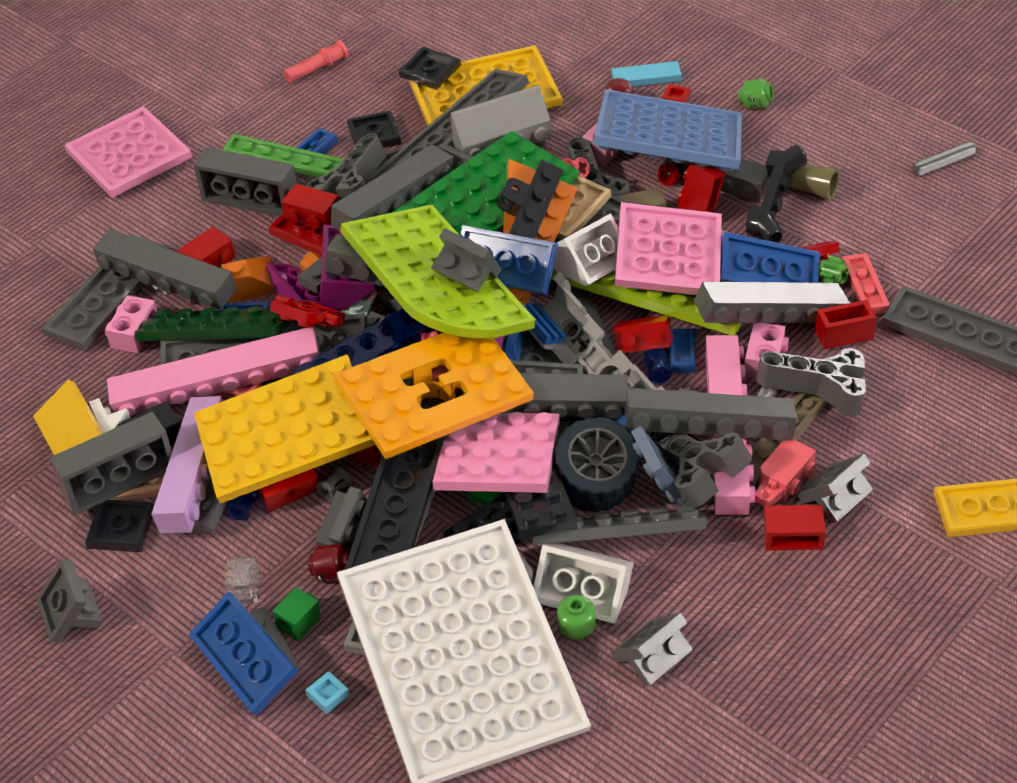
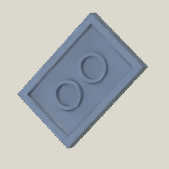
[631,426,686,505]

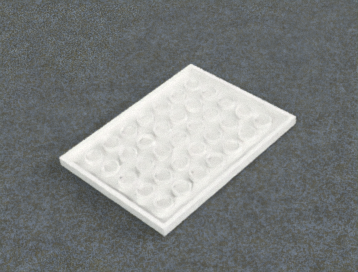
[337,519,591,783]

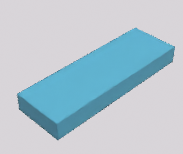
[611,61,682,87]

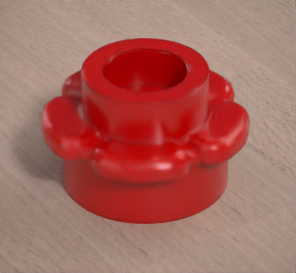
[657,163,680,186]

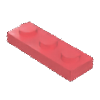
[842,253,890,315]

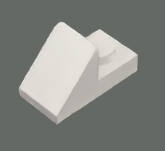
[89,398,130,433]

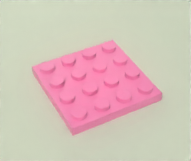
[64,106,192,198]
[615,202,722,295]
[433,412,560,493]

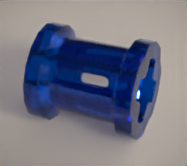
[643,349,672,384]
[225,490,259,521]

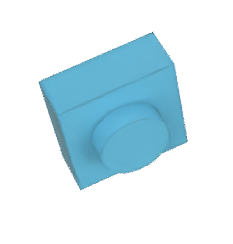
[306,671,350,714]

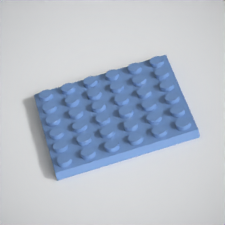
[593,89,742,171]

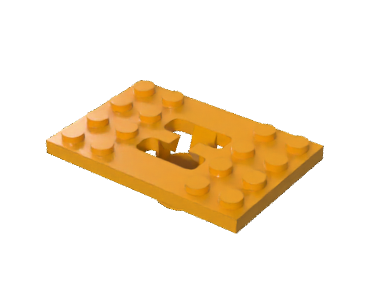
[334,333,534,459]

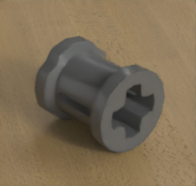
[316,466,353,503]

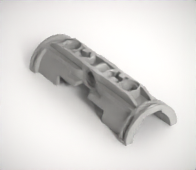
[528,272,665,435]

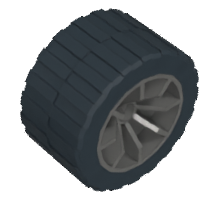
[553,417,640,512]

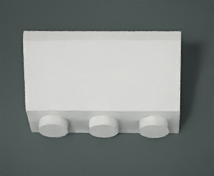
[554,213,619,286]
[533,543,634,624]

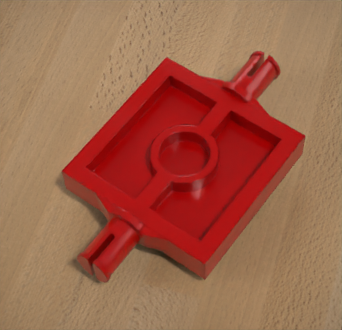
[270,295,345,328]

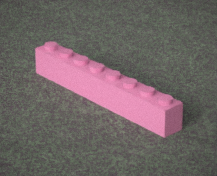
[107,327,323,416]
[705,335,755,515]

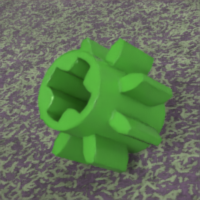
[819,255,849,284]

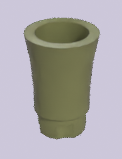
[789,165,839,201]

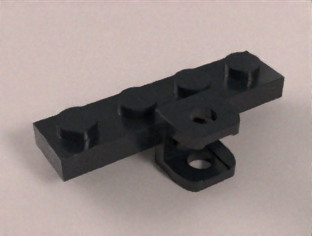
[496,159,564,239]
[443,493,524,545]

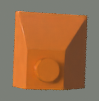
[221,256,275,303]

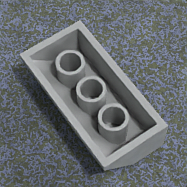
[450,85,551,157]

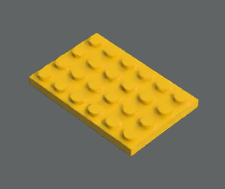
[408,45,563,126]
[194,354,376,504]

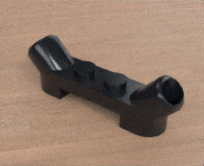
[746,144,808,243]

